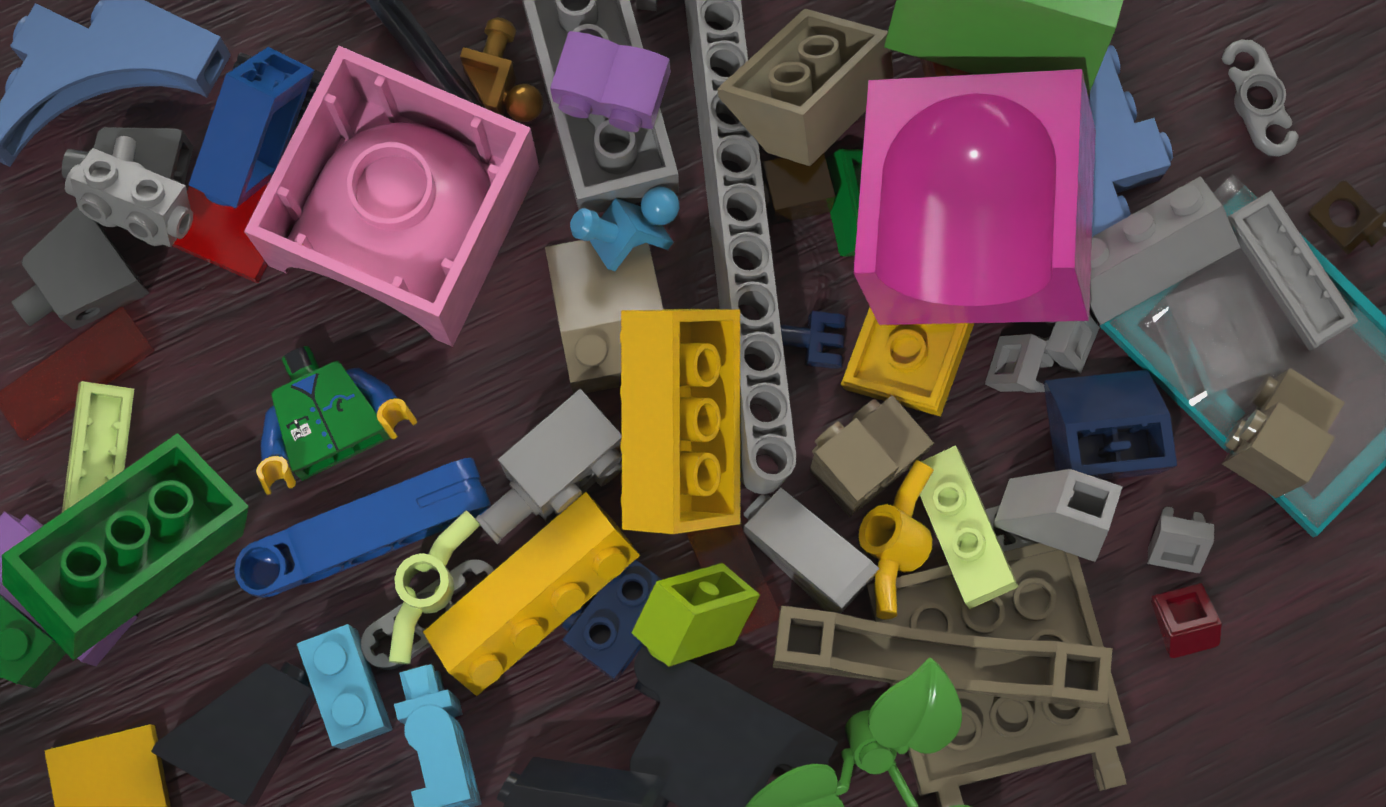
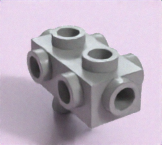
[65,136,193,247]

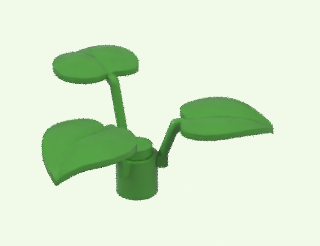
[745,658,972,807]

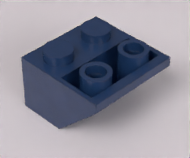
[1044,370,1177,480]

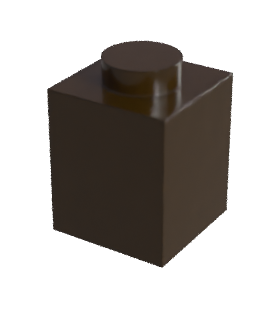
[761,153,835,225]

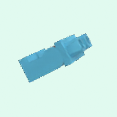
[394,664,482,807]

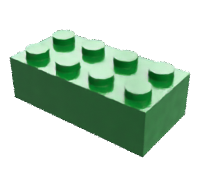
[2,433,249,661]

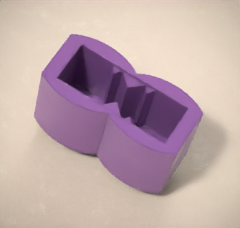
[550,31,671,132]

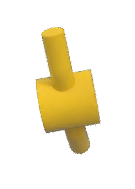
[858,460,934,620]

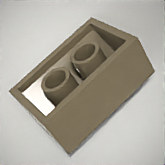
[717,9,894,166]

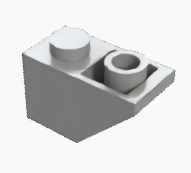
[993,469,1122,562]

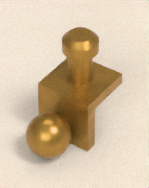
[460,17,543,122]

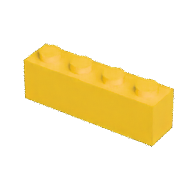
[423,492,640,696]

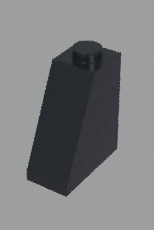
[151,661,316,807]
[497,757,667,807]

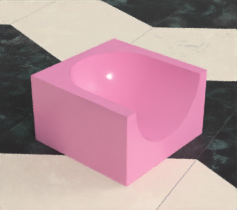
[244,46,539,347]

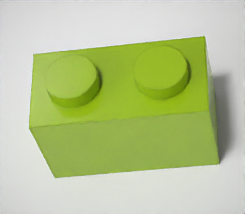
[632,563,760,667]

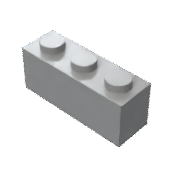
[1089,176,1240,325]

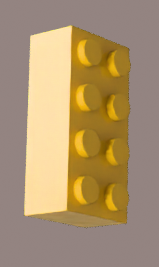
[620,309,740,534]

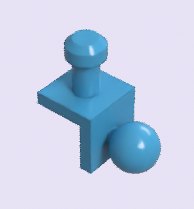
[570,186,680,271]

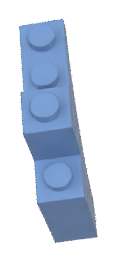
[0,0,231,167]
[1088,45,1173,237]

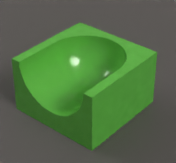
[884,0,1123,95]

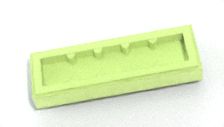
[62,381,134,513]
[908,445,1019,609]

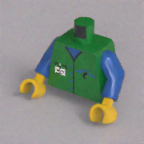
[256,346,417,495]

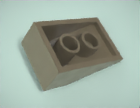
[545,240,663,394]

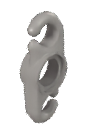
[1222,39,1299,156]

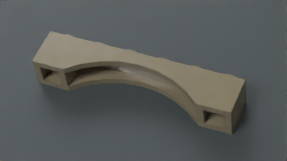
[773,606,1113,709]

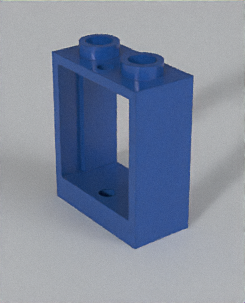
[189,47,315,208]

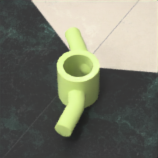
[389,510,480,664]

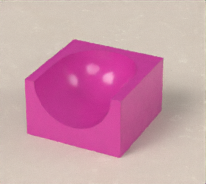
[854,69,1096,325]

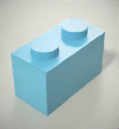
[296,624,393,749]

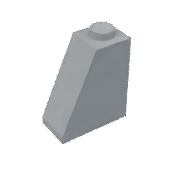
[743,488,879,614]

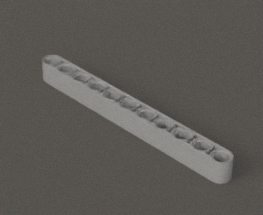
[685,0,796,494]

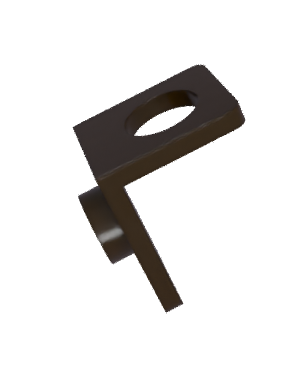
[1308,180,1386,255]

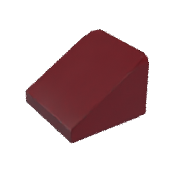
[1151,583,1222,658]

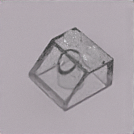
[1150,274,1289,407]

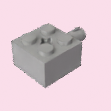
[475,389,622,544]

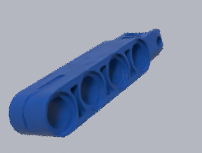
[234,458,492,598]

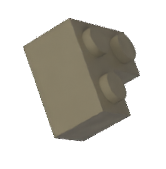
[1222,368,1345,498]
[809,395,934,518]

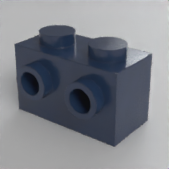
[562,560,663,682]

